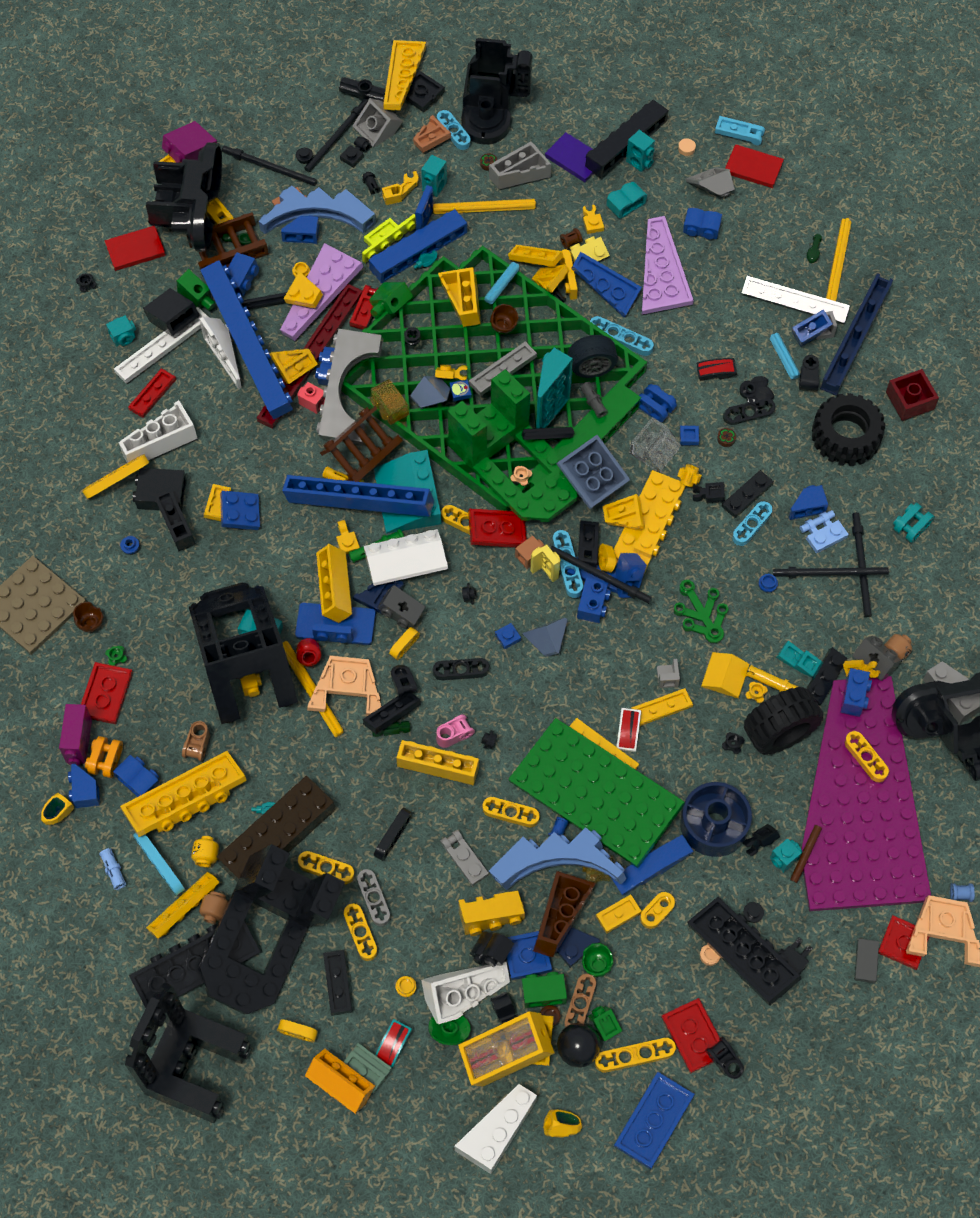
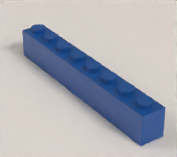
[282,475,434,517]

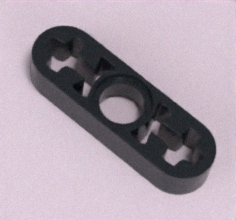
[723,398,776,425]
[433,658,489,680]
[374,807,413,861]

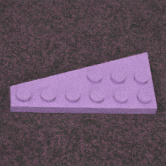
[642,216,694,315]
[280,243,364,341]

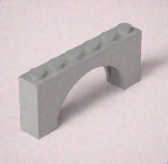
[316,329,383,446]

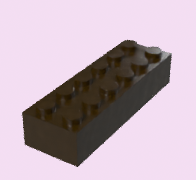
[217,775,335,882]

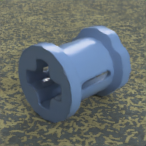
[950,883,975,902]

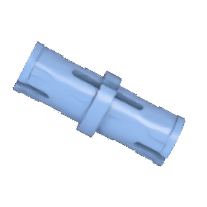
[99,848,127,890]

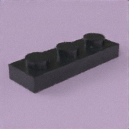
[722,470,774,518]
[806,647,848,705]
[363,692,421,734]
[323,950,352,1016]

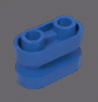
[639,384,677,422]

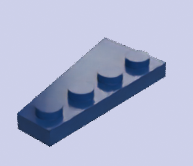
[571,252,642,318]

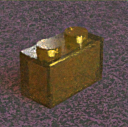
[370,379,409,425]

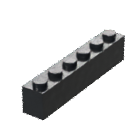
[585,100,669,178]

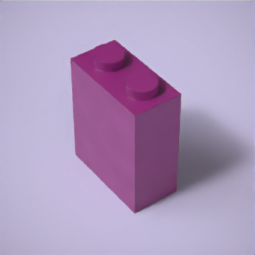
[162,121,217,163]
[59,704,92,766]

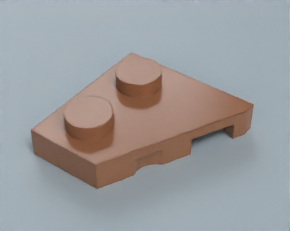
[413,115,451,153]

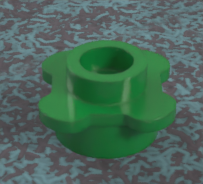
[105,646,127,666]

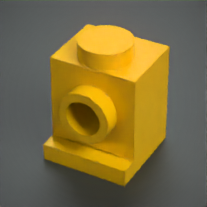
[240,673,262,697]

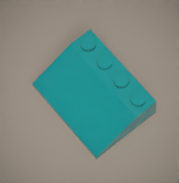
[536,348,573,428]
[374,450,441,534]

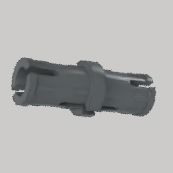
[580,382,608,418]

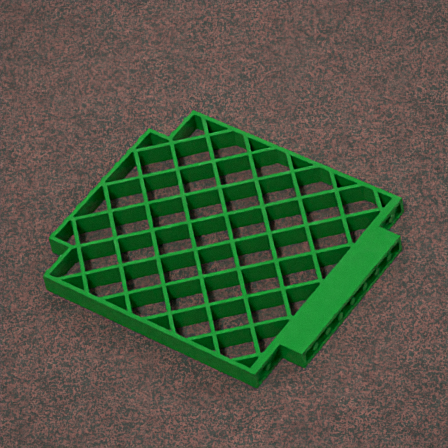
[341,245,647,511]

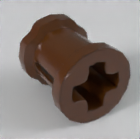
[560,228,583,249]

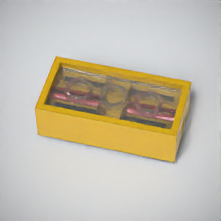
[458,1011,555,1087]

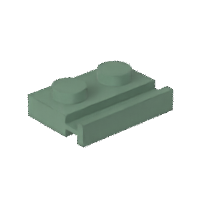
[344,1043,392,1094]

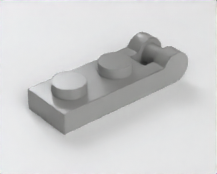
[440,829,489,887]

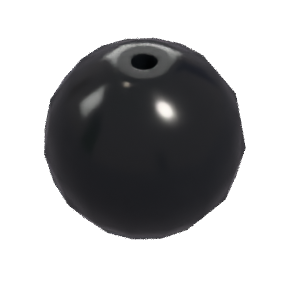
[557,1023,600,1068]

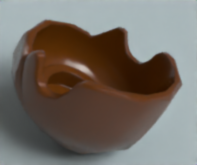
[490,304,519,334]
[73,602,104,632]

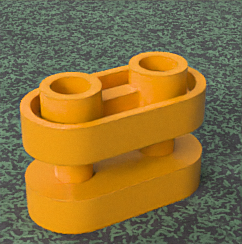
[85,736,123,778]

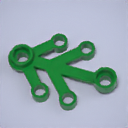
[673,580,728,643]

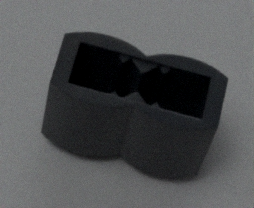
[470,932,514,967]

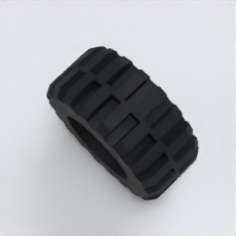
[812,393,885,466]
[744,687,823,755]

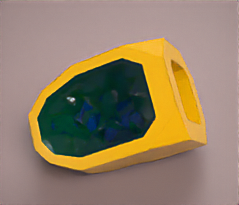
[41,793,74,825]
[543,1109,582,1138]

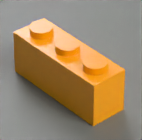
[305,1048,375,1114]

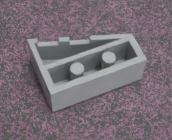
[489,141,551,189]
[923,661,980,725]

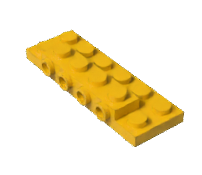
[614,470,686,576]
[120,751,247,837]

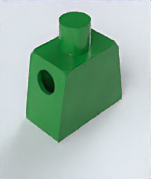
[176,269,216,311]
[370,282,413,318]

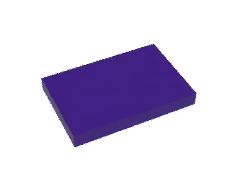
[545,132,594,183]

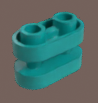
[893,503,935,543]

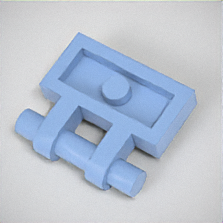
[799,510,849,554]

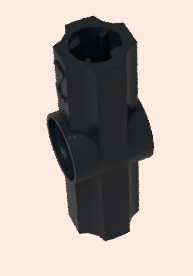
[339,77,386,102]

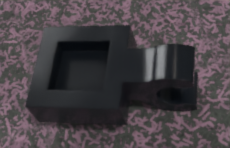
[743,824,780,856]

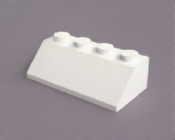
[364,529,448,586]

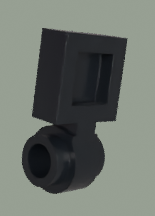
[340,136,371,168]

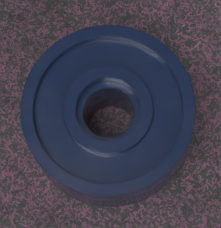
[680,782,752,857]

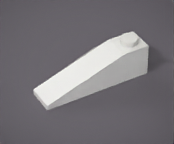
[199,317,242,389]

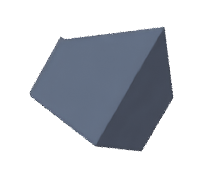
[410,376,450,410]
[522,618,567,657]

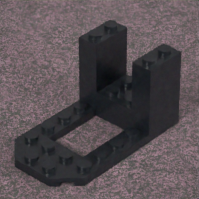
[189,583,298,724]
[198,844,345,1015]
[125,983,252,1123]

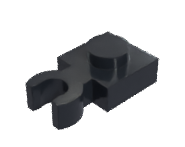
[692,482,725,503]

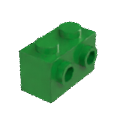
[522,972,567,1009]

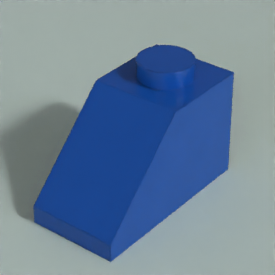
[281,215,319,244]
[792,309,833,347]
[789,485,828,520]

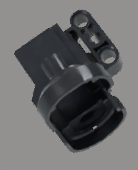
[461,38,533,145]
[146,142,222,252]
[892,673,980,781]

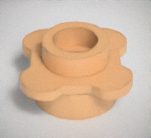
[510,466,532,486]

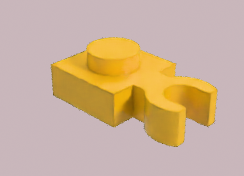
[583,204,604,234]
[843,660,880,678]

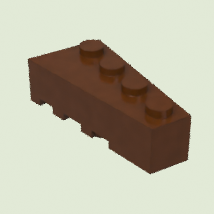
[533,871,596,957]

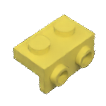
[569,236,610,262]
[530,545,561,582]

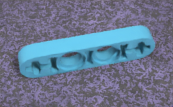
[590,316,654,356]
[553,530,583,598]
[133,833,185,896]

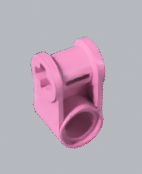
[436,714,475,748]

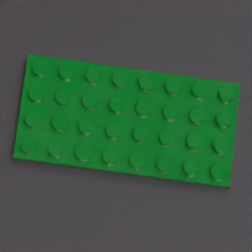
[508,718,685,868]

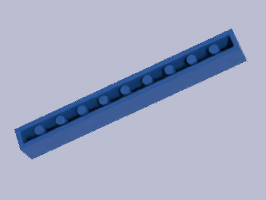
[200,260,293,419]

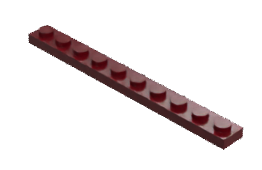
[257,284,363,429]

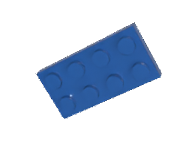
[614,1072,695,1169]

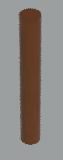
[790,825,822,883]

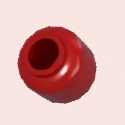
[296,638,321,667]

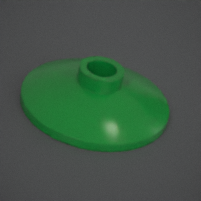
[428,1015,471,1045]

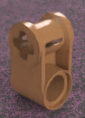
[182,721,210,762]

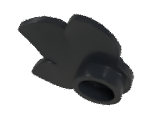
[739,376,774,410]

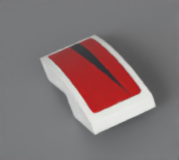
[617,708,641,752]

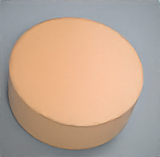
[678,139,696,156]
[700,945,721,966]

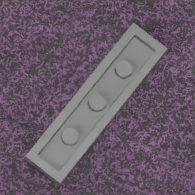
[469,341,537,396]

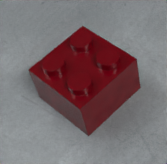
[886,369,939,421]

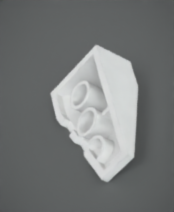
[421,961,510,1024]

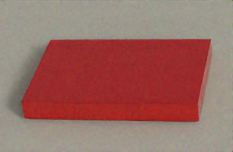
[725,144,784,188]
[104,225,166,271]
[468,508,526,548]
[81,662,133,725]
[661,998,720,1074]

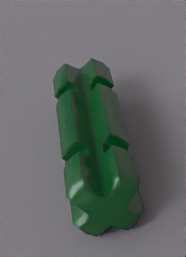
[372,721,410,737]

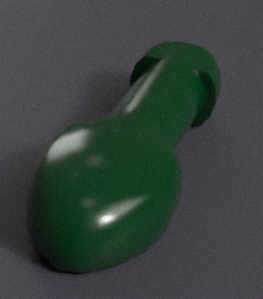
[222,233,251,246]
[807,234,822,264]

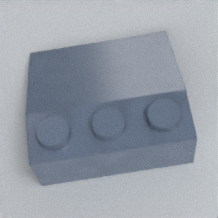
[556,435,630,509]

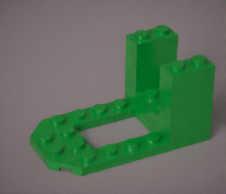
[448,369,577,522]

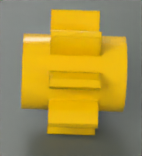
[677,464,702,487]

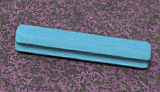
[485,262,519,304]
[770,333,800,380]

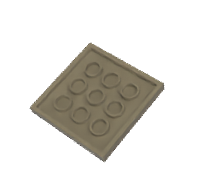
[0,555,86,655]

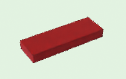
[128,368,176,418]

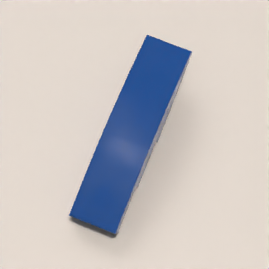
[612,835,694,896]

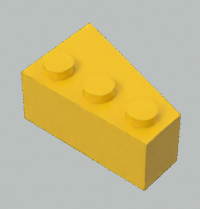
[438,267,481,327]
[458,891,525,936]

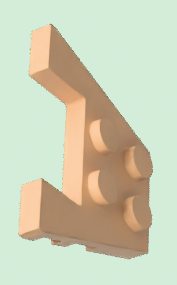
[307,656,382,716]
[906,895,980,967]

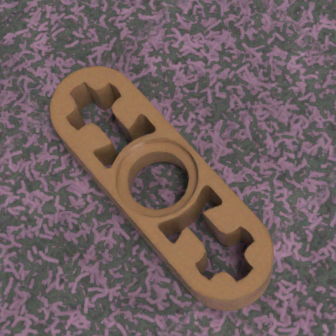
[564,974,596,1027]

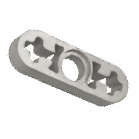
[357,869,390,926]

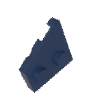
[353,580,404,615]
[557,928,601,968]

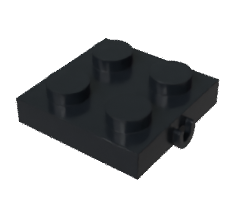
[405,70,445,112]

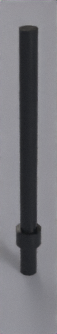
[304,99,368,172]
[222,145,317,186]
[852,512,872,617]
[550,546,652,604]
[773,567,889,578]

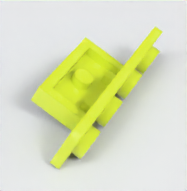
[362,214,416,263]

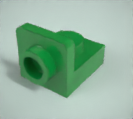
[588,1006,622,1041]

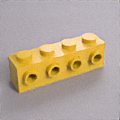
[316,544,352,623]
[396,740,479,785]

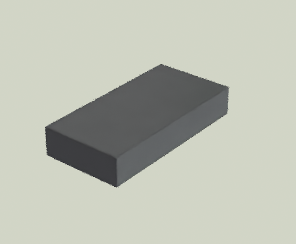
[854,938,879,983]

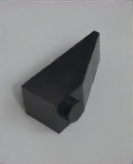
[154,489,196,552]

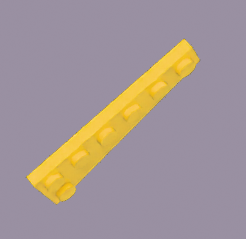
[383,40,426,110]

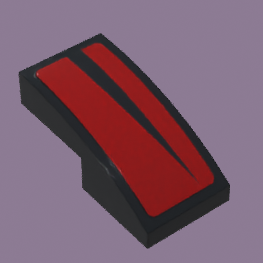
[696,358,737,381]

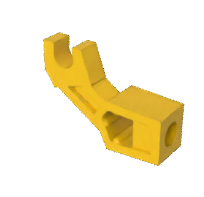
[382,171,419,205]

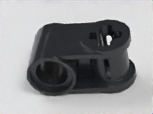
[799,355,819,391]
[705,1037,744,1079]

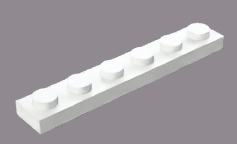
[742,276,850,323]
[114,307,208,384]

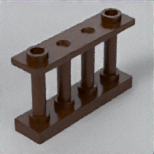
[186,212,269,277]
[320,406,403,482]

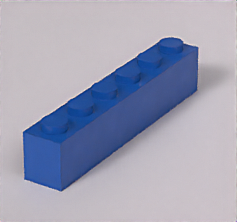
[369,209,467,284]

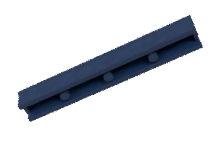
[820,273,894,396]

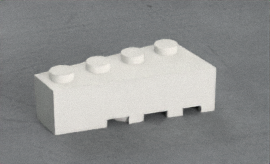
[119,400,197,463]
[454,1084,537,1174]

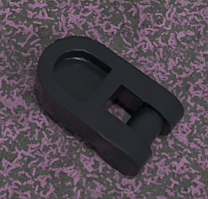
[391,665,417,697]

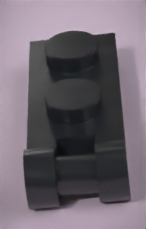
[578,520,599,568]

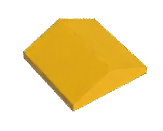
[701,652,750,698]

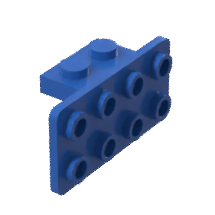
[295,603,376,645]

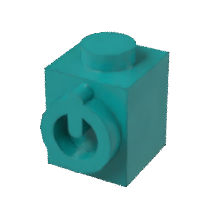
[106,315,136,347]
[770,838,802,873]

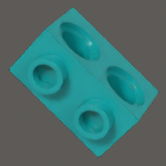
[626,130,655,172]
[421,155,447,197]

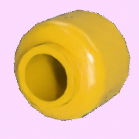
[191,836,219,867]

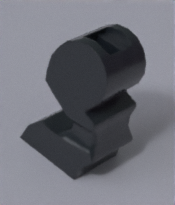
[490,992,519,1036]

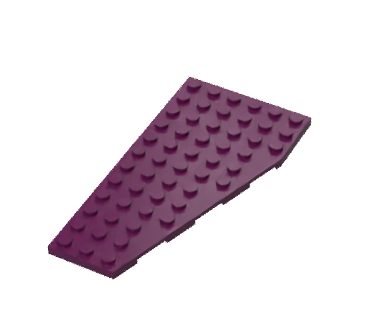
[801,676,931,911]

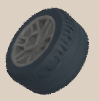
[568,335,618,378]

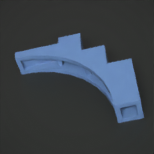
[259,186,376,234]
[489,827,626,890]

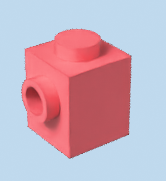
[297,382,325,414]

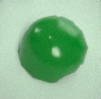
[582,943,613,977]

